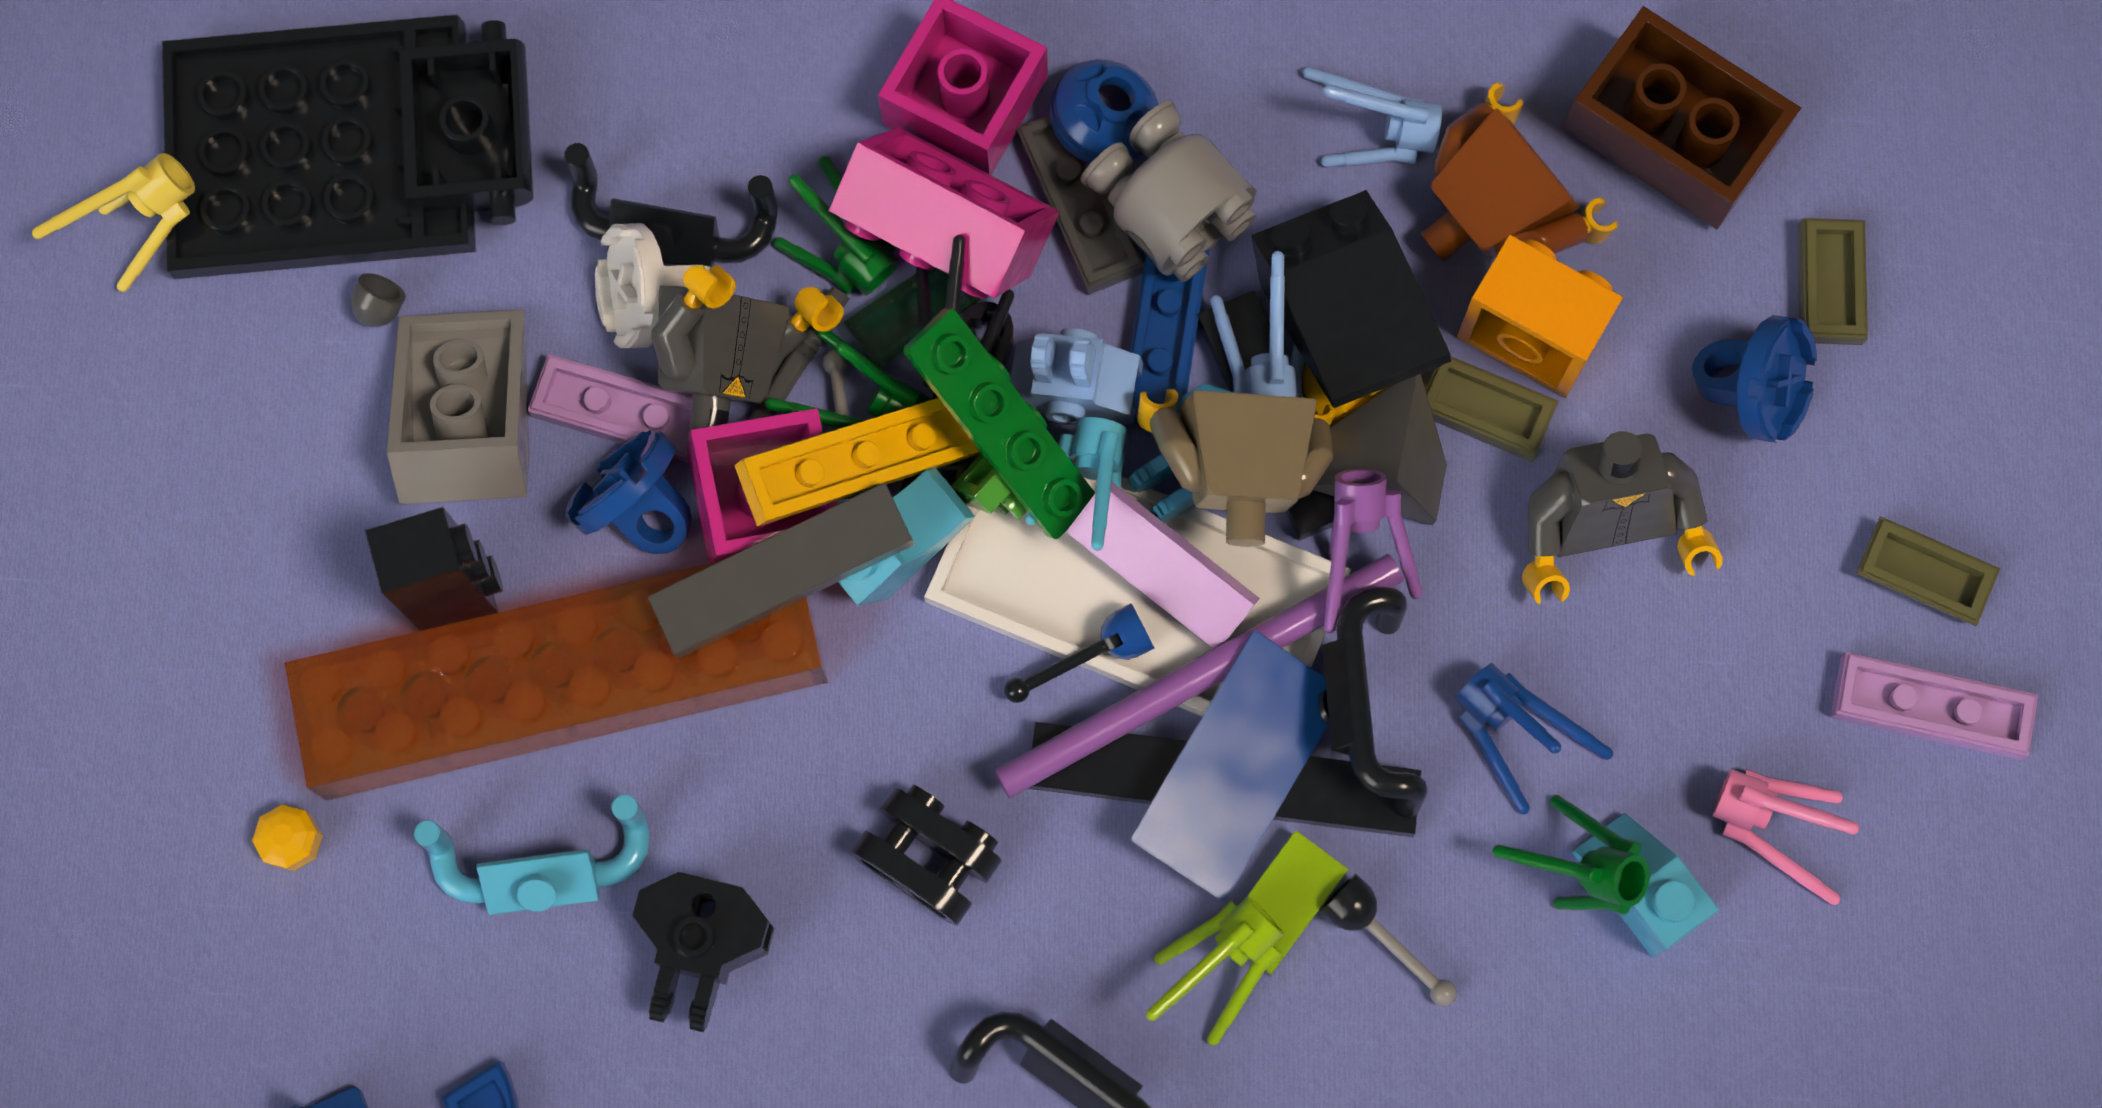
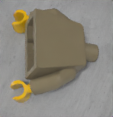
[1137,389,1336,547]

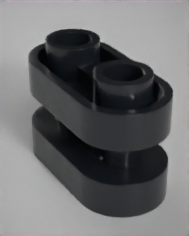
[850,784,1002,926]

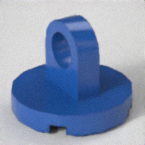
[1692,315,1817,443]
[565,429,692,554]

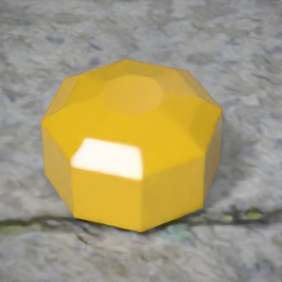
[252,804,323,872]

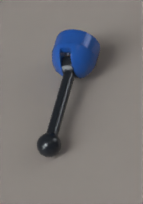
[1004,603,1155,703]

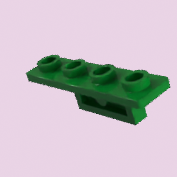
[903,308,1095,539]

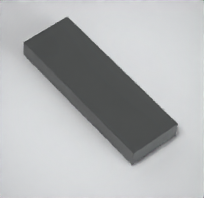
[1016,115,1145,296]

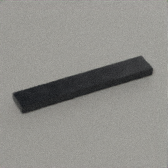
[1028,722,1422,837]

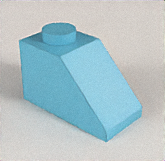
[1572,813,1719,958]

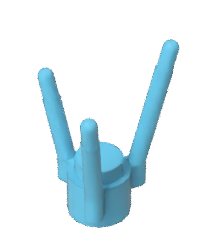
[1025,417,1128,551]

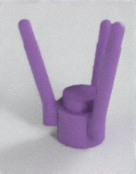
[1324,468,1422,633]

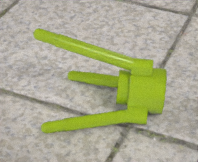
[1146,896,1284,1046]

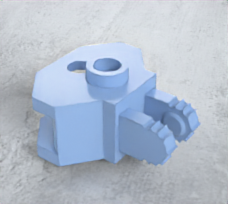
[1010,328,1143,425]

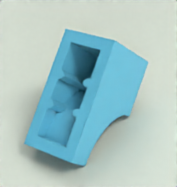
[839,468,976,606]

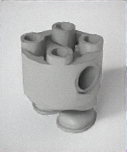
[1080,100,1257,282]

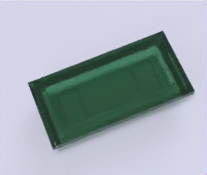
[843,267,981,367]

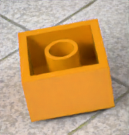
[1456,235,1623,399]

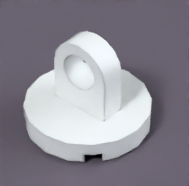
[595,223,711,348]

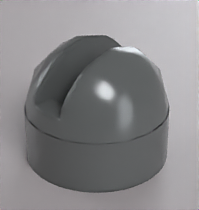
[350,273,406,328]

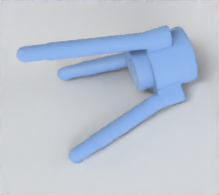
[1302,67,1442,167]
[1210,251,1305,398]

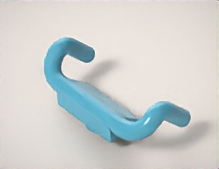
[414,794,650,915]

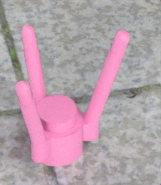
[1712,768,1859,905]

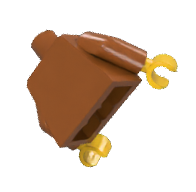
[1421,82,1618,261]

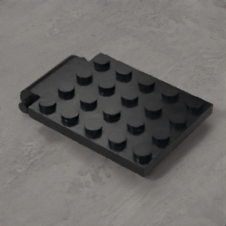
[162,15,534,279]

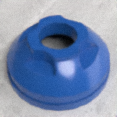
[1049,59,1159,164]

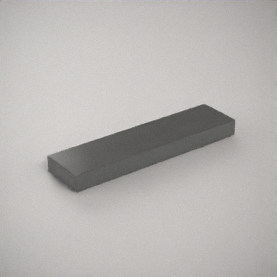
[648,483,915,659]

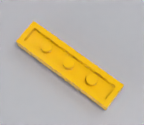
[734,398,981,527]

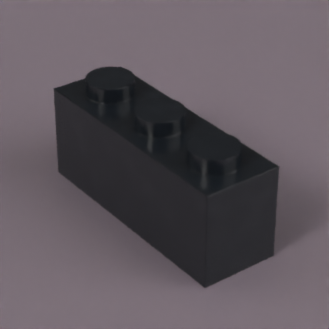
[365,507,503,636]

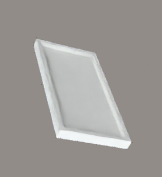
[924,461,1352,716]

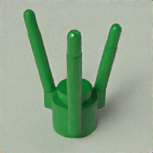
[773,156,899,296]
[765,330,931,429]
[1492,795,1650,915]

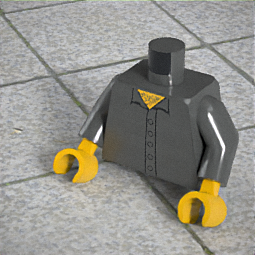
[651,265,844,432]
[1522,431,1723,604]

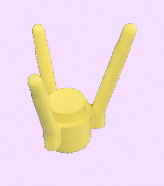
[32,153,195,292]

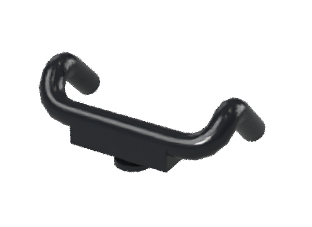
[564,143,778,267]
[1318,586,1428,818]
[950,1012,1151,1108]

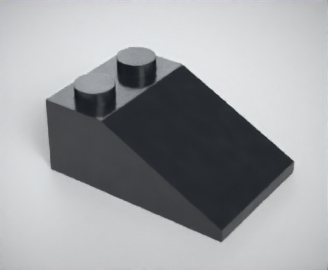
[1251,190,1451,408]

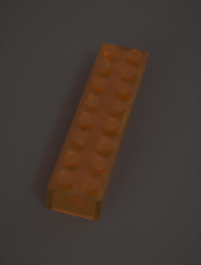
[284,561,828,801]

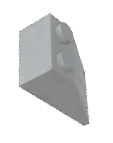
[387,310,529,504]

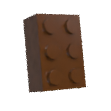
[1562,6,1801,230]

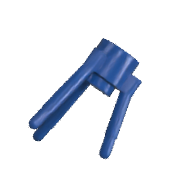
[1455,663,1613,815]

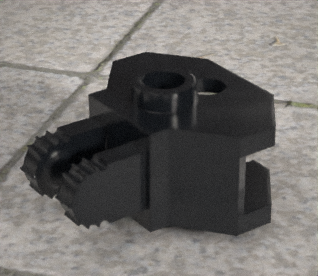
[632,872,775,1033]

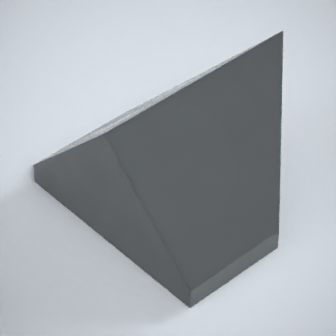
[1313,374,1447,525]

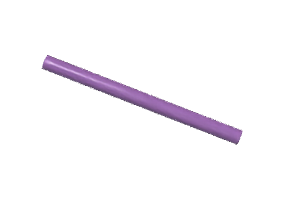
[994,554,1403,799]

